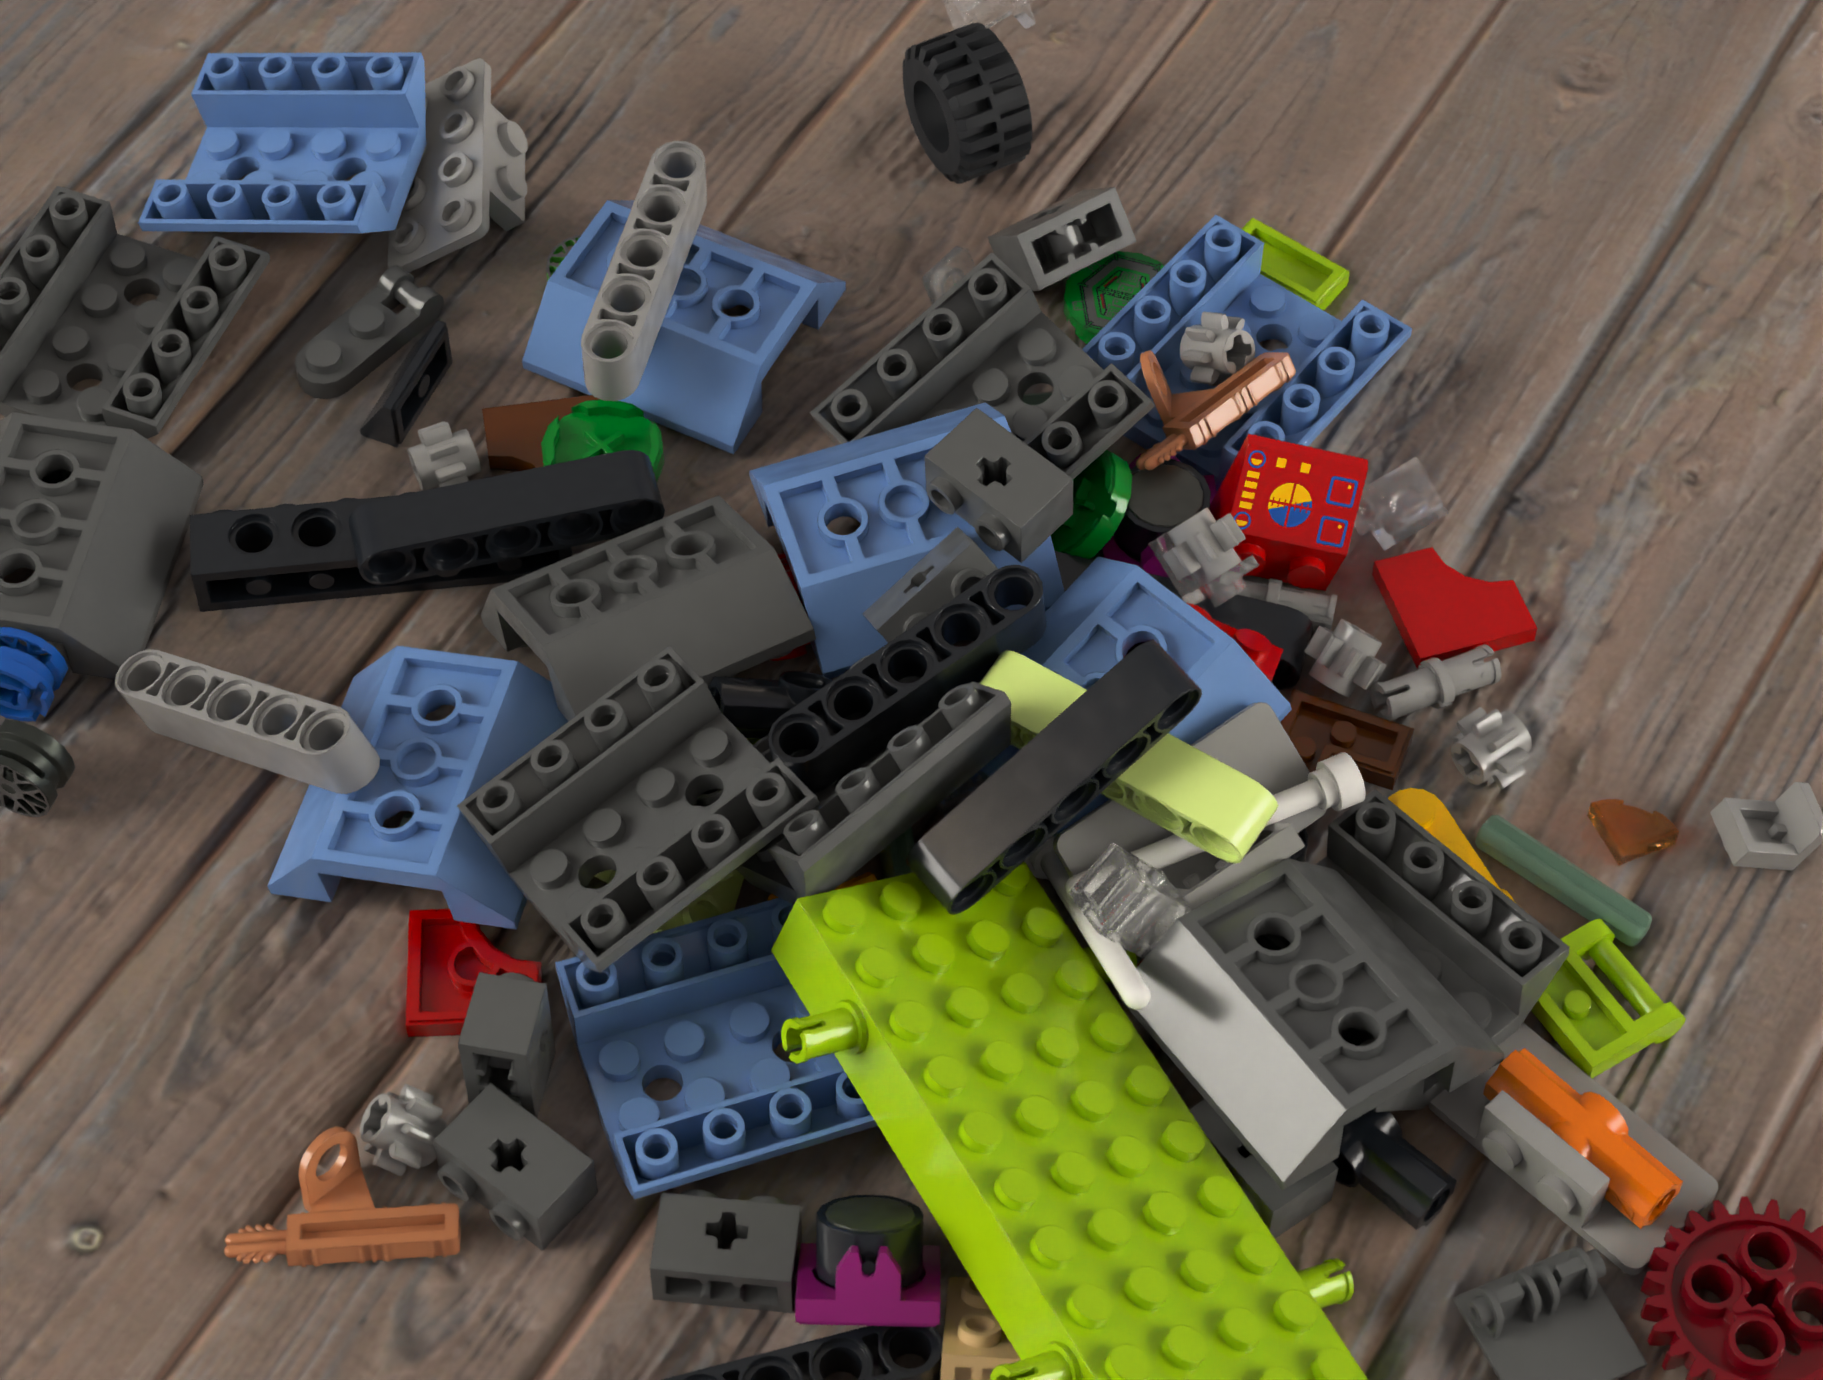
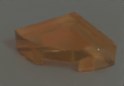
[1587,799,1679,865]

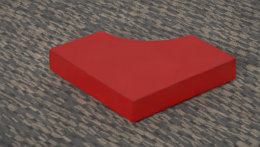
[1372,547,1538,669]
[406,908,543,1037]

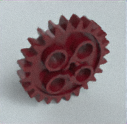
[1640,1196,1823,1380]

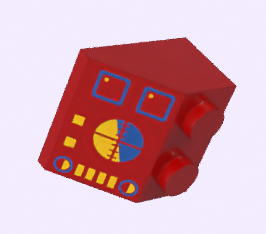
[1209,434,1368,591]

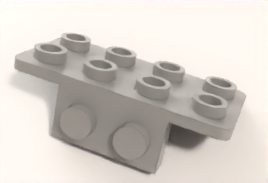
[388,58,528,272]
[1053,702,1327,949]
[1428,1023,1718,1275]

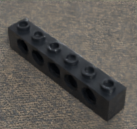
[190,492,572,612]

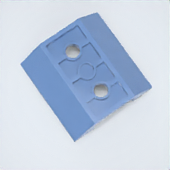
[138,52,426,233]
[522,200,846,454]
[1082,215,1412,491]
[749,402,1064,679]
[969,557,1292,836]
[267,646,568,930]
[555,898,878,1200]

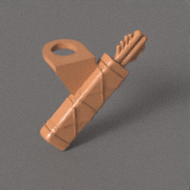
[1136,350,1296,471]
[224,1127,461,1267]

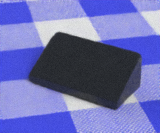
[360,320,453,447]

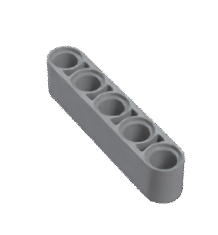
[581,141,707,401]
[115,649,380,794]

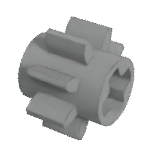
[1180,311,1255,387]
[407,421,481,491]
[1162,507,1246,587]
[1304,619,1387,698]
[1451,707,1532,789]
[360,1084,447,1176]

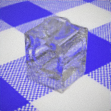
[1068,843,1192,959]

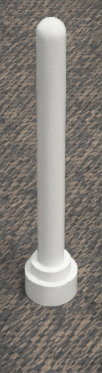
[1065,752,1366,901]
[1025,835,1151,1010]

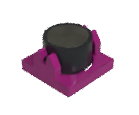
[1100,453,1231,587]
[795,1195,940,1327]

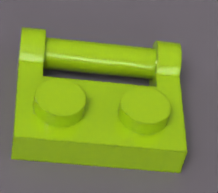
[1531,919,1686,1079]

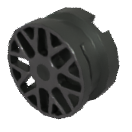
[0,719,75,817]

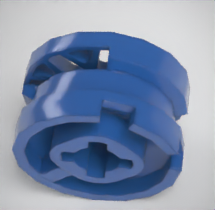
[0,627,68,722]

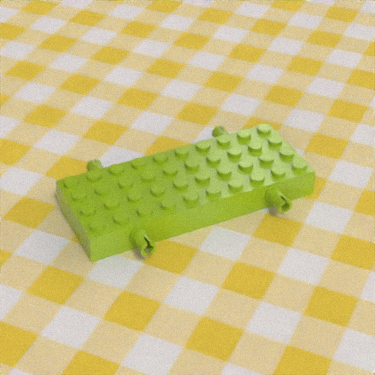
[771,861,1368,1380]

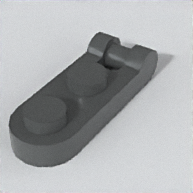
[295,265,444,399]

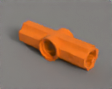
[1483,1048,1683,1229]

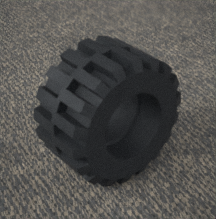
[902,23,1032,184]

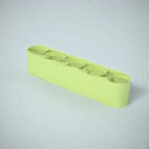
[979,650,1278,864]

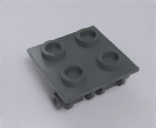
[1453,1246,1647,1380]

